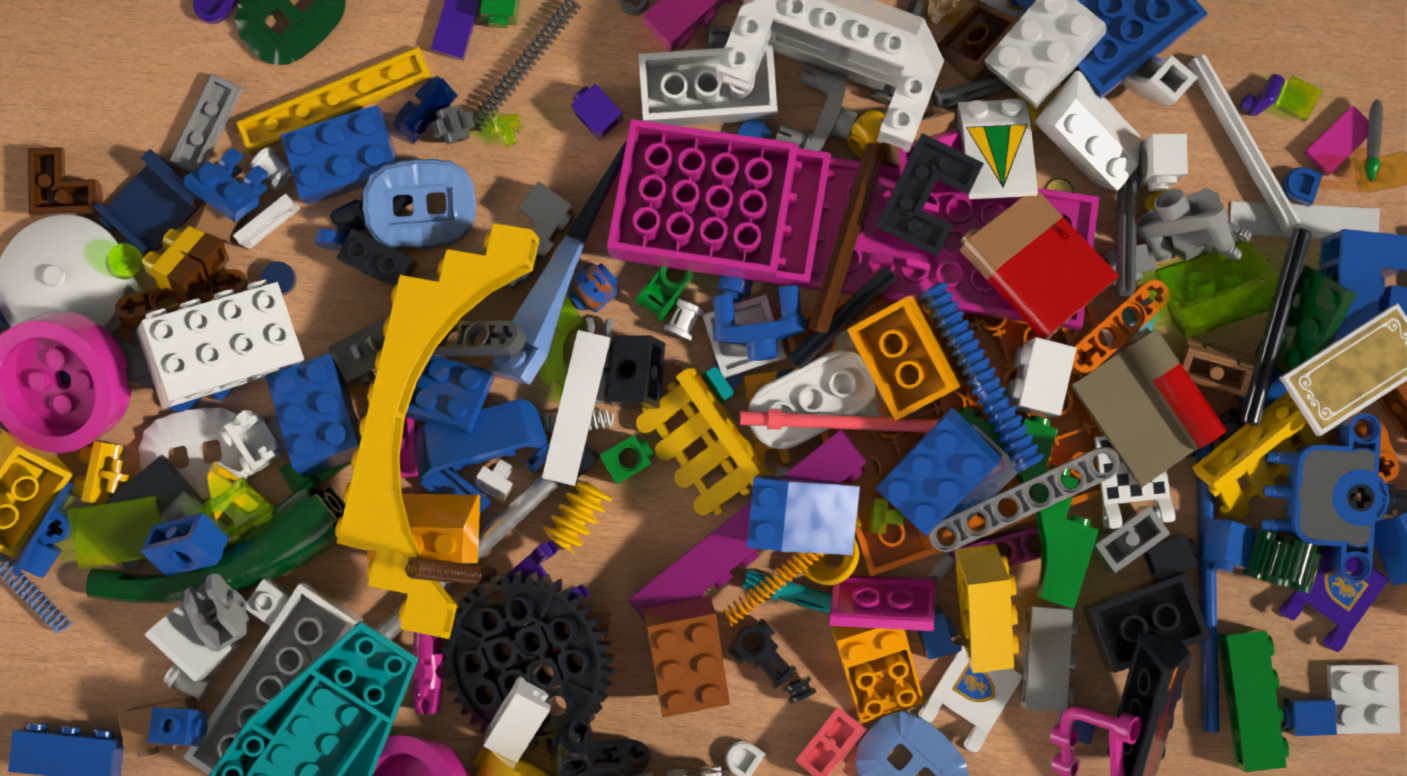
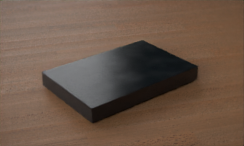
[85,454,207,571]

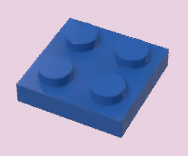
[406,356,495,435]

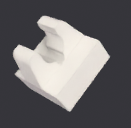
[475,459,513,503]

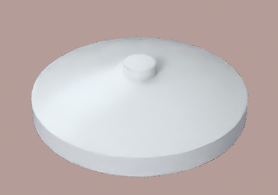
[0,215,131,330]

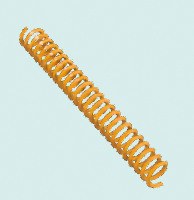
[722,516,862,626]

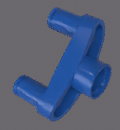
[713,285,807,361]

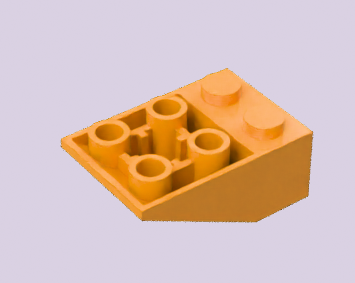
[828,620,925,723]

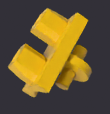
[72,441,130,504]

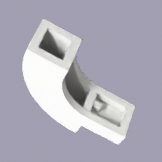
[1121,55,1198,105]

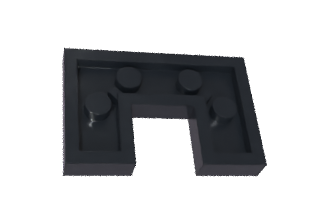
[875,133,984,256]

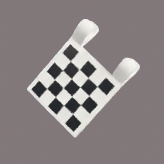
[1094,436,1175,529]

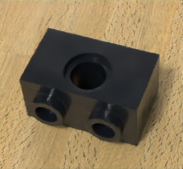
[337,228,418,287]
[607,335,666,409]

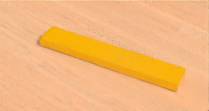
[235,46,433,155]

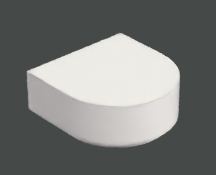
[725,740,766,776]

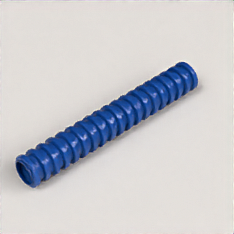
[919,282,1044,472]

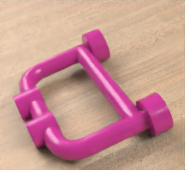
[1050,706,1142,776]

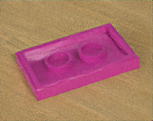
[830,575,936,631]

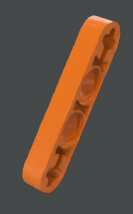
[1071,280,1170,375]

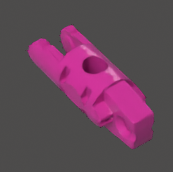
[412,632,443,714]

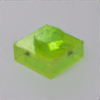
[1275,75,1323,122]

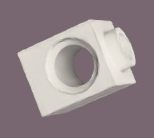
[246,579,293,627]

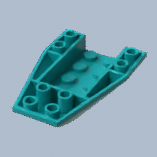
[208,621,418,776]

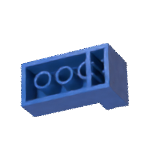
[1318,229,1407,345]

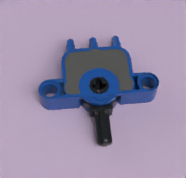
[1261,413,1407,582]

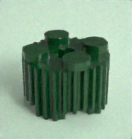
[1243,529,1322,594]

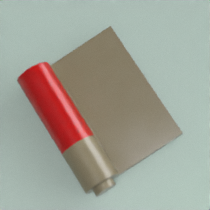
[1071,326,1227,488]

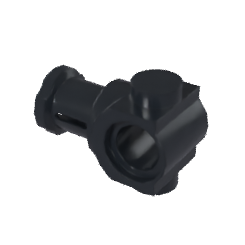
[727,618,797,689]

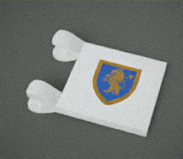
[918,644,1023,753]

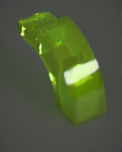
[538,296,584,397]

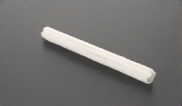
[1188,54,1300,232]

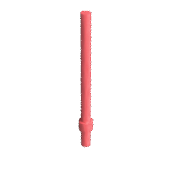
[740,409,939,433]

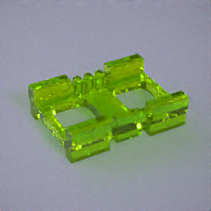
[193,477,274,548]

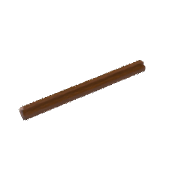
[809,142,885,334]

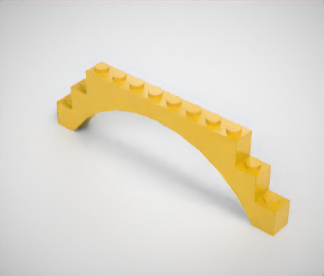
[335,223,540,639]

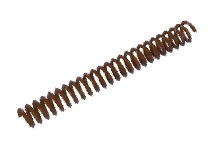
[405,557,499,586]

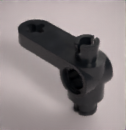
[550,720,651,776]

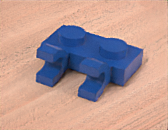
[184,147,268,223]

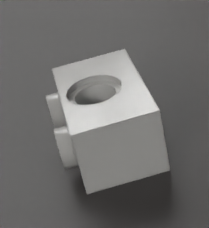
[1092,506,1171,573]

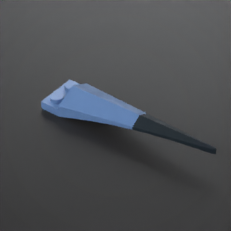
[488,141,627,385]

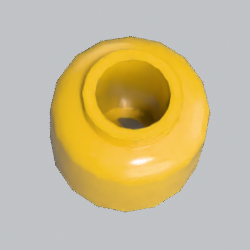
[847,110,886,158]

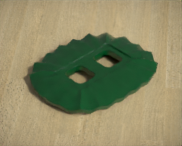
[234,0,346,65]

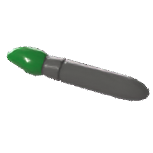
[1364,99,1383,181]

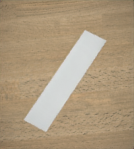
[1230,201,1380,238]
[542,330,611,486]

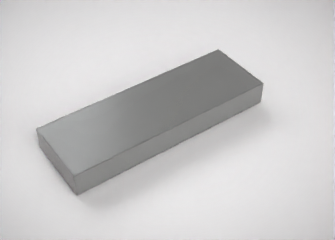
[168,73,244,173]

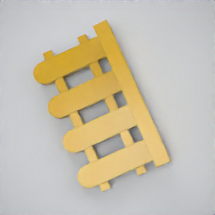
[636,367,773,516]
[1192,391,1330,520]

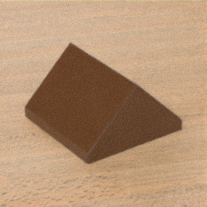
[937,1,1020,82]

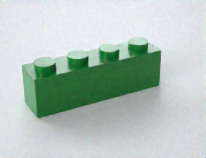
[1218,628,1289,772]

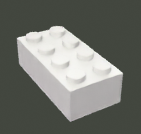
[638,45,778,126]

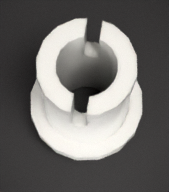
[164,664,211,701]

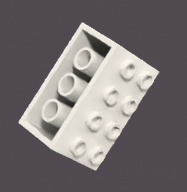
[136,280,304,409]

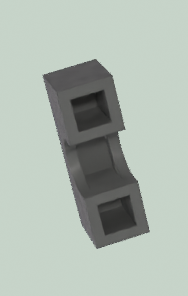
[484,181,574,290]

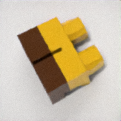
[142,226,229,302]

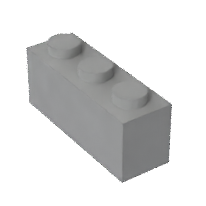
[1020,605,1078,712]

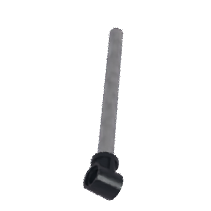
[374,441,600,640]

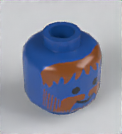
[569,263,618,312]

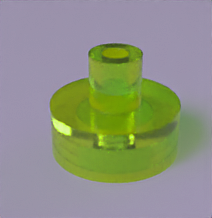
[487,114,523,147]
[105,243,143,280]

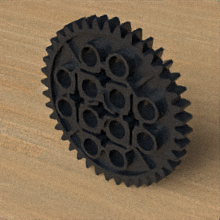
[441,570,615,749]

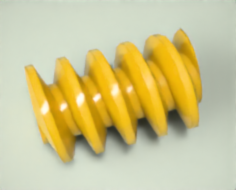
[543,481,613,555]

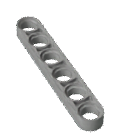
[930,447,1120,552]

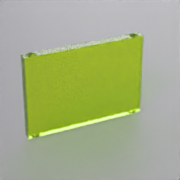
[67,496,161,569]

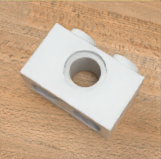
[1137,134,1188,192]

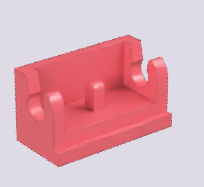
[795,707,868,776]

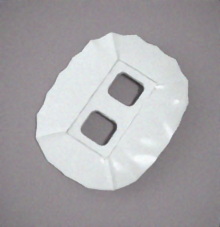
[138,408,249,500]

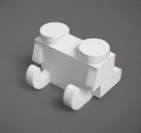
[220,410,283,475]

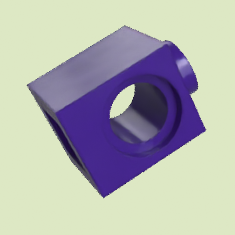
[571,83,624,141]

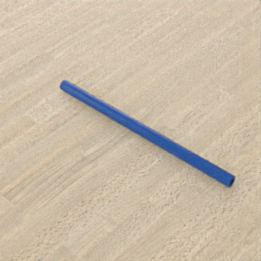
[1197,441,1220,732]

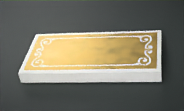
[1279,303,1407,436]

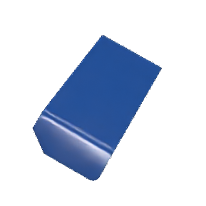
[413,399,547,479]

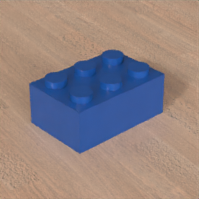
[281,105,399,205]
[266,353,362,478]
[875,407,1002,536]

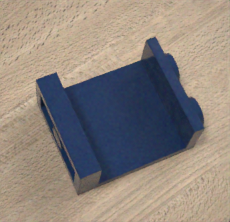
[94,149,205,255]

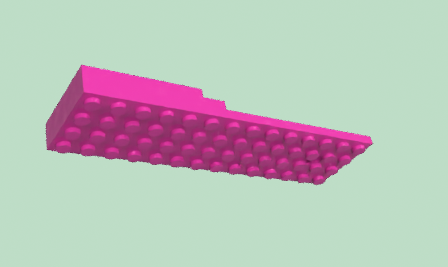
[607,119,1100,330]

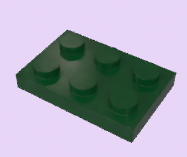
[1255,264,1357,373]

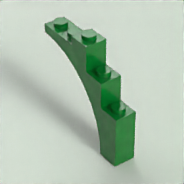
[955,406,1099,609]

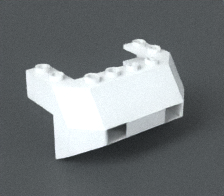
[716,0,944,153]

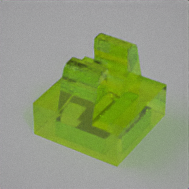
[869,498,904,534]

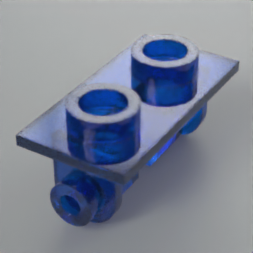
[391,75,458,144]

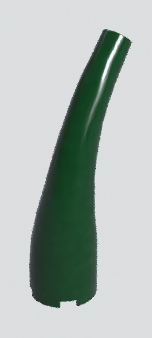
[86,476,346,603]

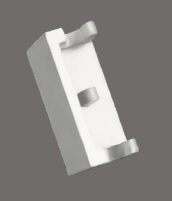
[483,676,551,763]

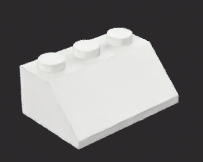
[1034,70,1141,191]

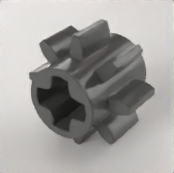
[431,105,475,145]

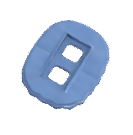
[363,158,476,249]
[855,711,969,776]

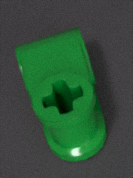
[634,266,691,323]

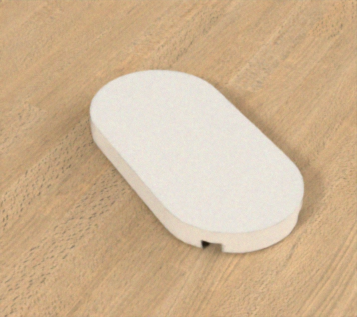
[748,350,876,449]

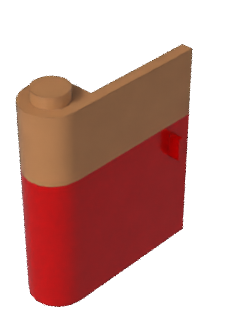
[960,191,1120,340]

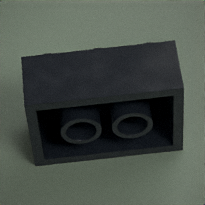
[1082,572,1211,673]

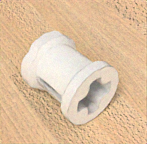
[250,146,293,191]
[664,299,704,341]

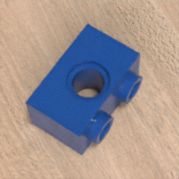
[140,512,229,576]

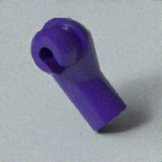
[1240,74,1285,116]

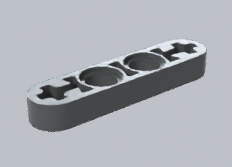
[432,320,526,356]

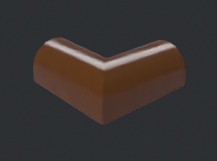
[28,147,103,216]

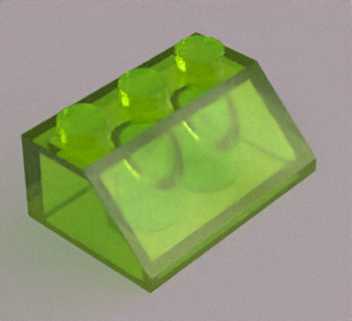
[1155,240,1279,339]

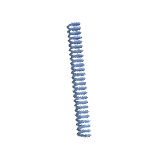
[0,552,72,633]

